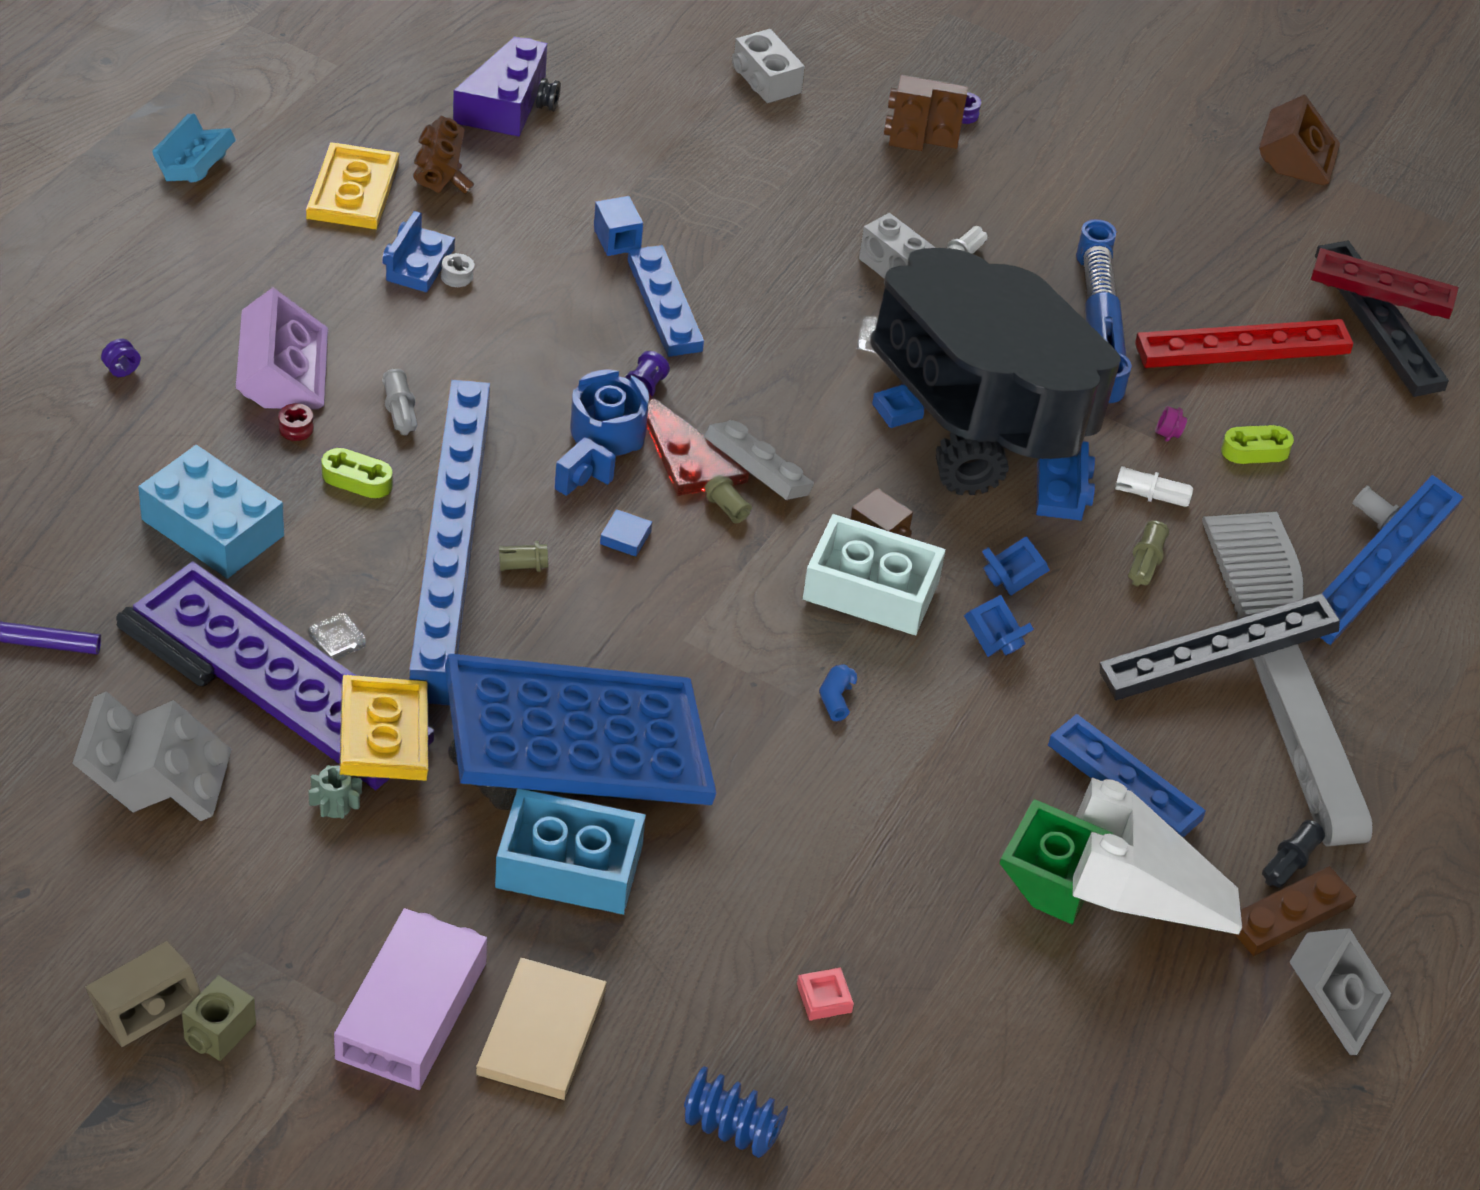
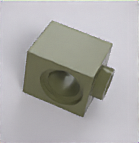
[182,975,256,1061]

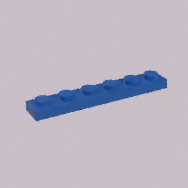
[1320,475,1463,646]

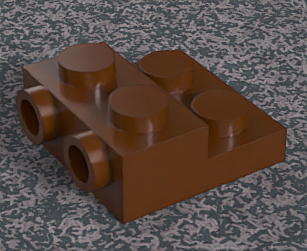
[884,75,968,151]

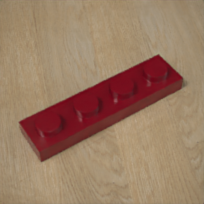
[1310,248,1459,320]

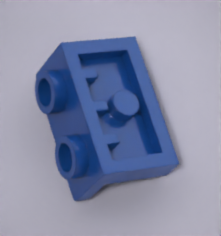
[382,211,455,292]
[1036,441,1095,521]

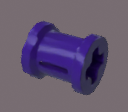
[624,351,670,399]

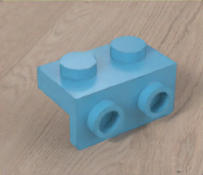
[152,113,236,182]

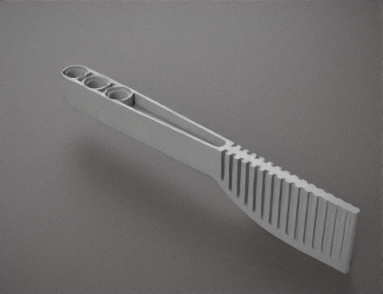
[1202,512,1372,847]

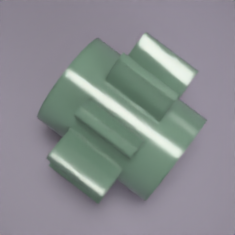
[308,765,362,819]

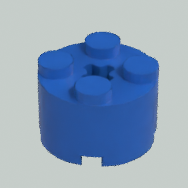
[570,370,649,456]

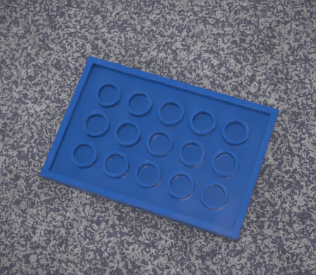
[445,653,716,805]

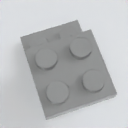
[72,691,232,821]

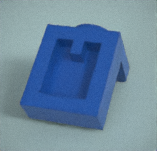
[554,437,616,496]

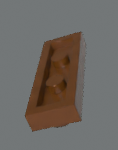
[1235,866,1357,956]

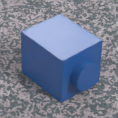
[594,196,643,256]

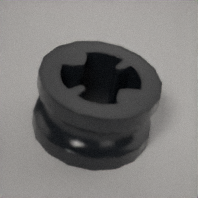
[536,78,561,112]

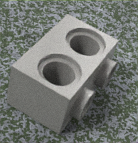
[732,29,805,103]
[859,212,935,278]

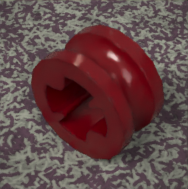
[278,403,314,441]

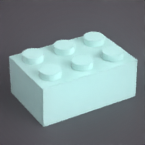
[803,514,946,636]

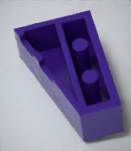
[453,36,547,137]

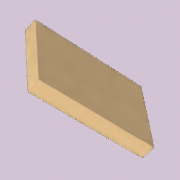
[476,958,607,1100]

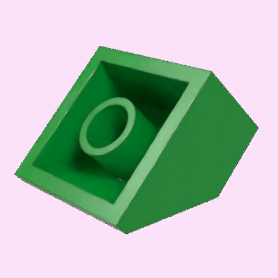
[999,799,1113,925]

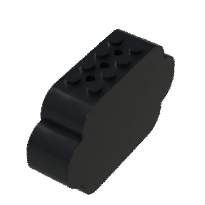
[870,248,1121,459]

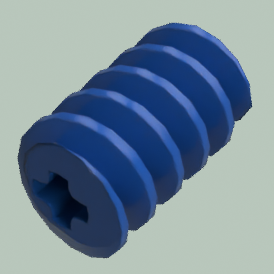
[684,1066,788,1158]

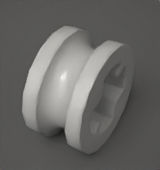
[441,253,475,287]

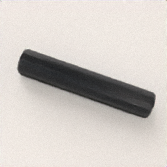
[116,607,215,687]

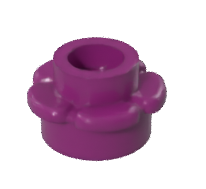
[1155,406,1187,442]

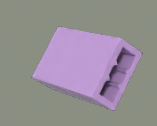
[334,908,487,1090]

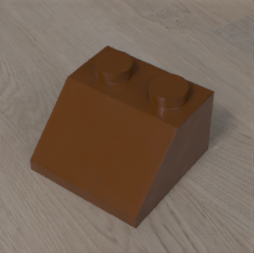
[1259,94,1340,185]

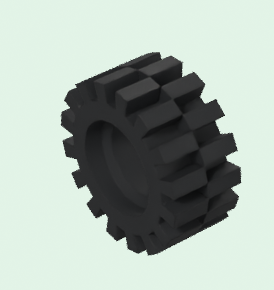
[935,433,1009,495]

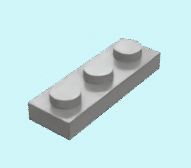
[704,420,814,500]

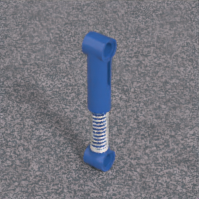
[1076,219,1132,403]

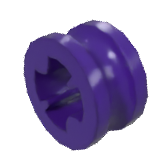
[962,92,981,124]
[101,338,141,377]

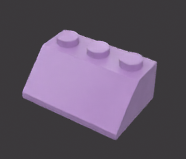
[236,287,328,409]

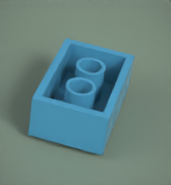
[138,445,284,579]
[495,789,646,915]

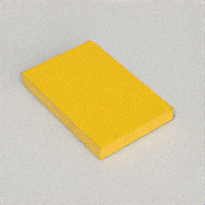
[306,142,399,230]
[339,675,428,781]

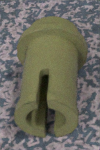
[705,475,752,524]
[499,540,548,572]

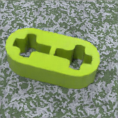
[1221,425,1294,464]
[321,448,393,498]

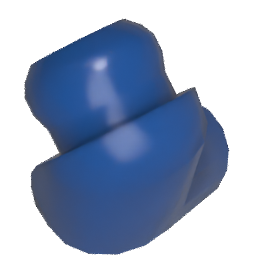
[819,664,857,721]

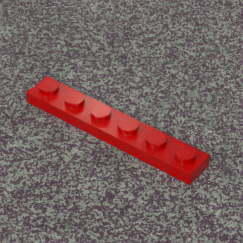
[1135,319,1354,368]

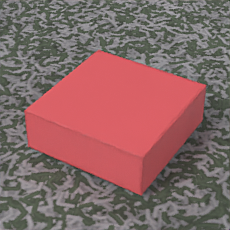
[797,967,854,1021]

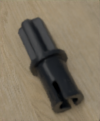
[1262,820,1325,888]

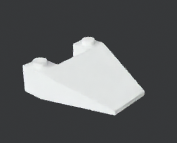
[1073,778,1242,934]

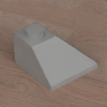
[1290,928,1391,1055]

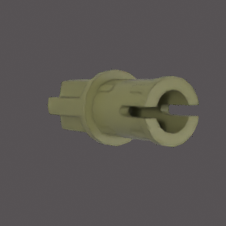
[1128,521,1169,587]

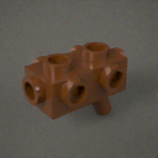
[413,115,474,195]

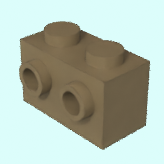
[85,941,201,1047]

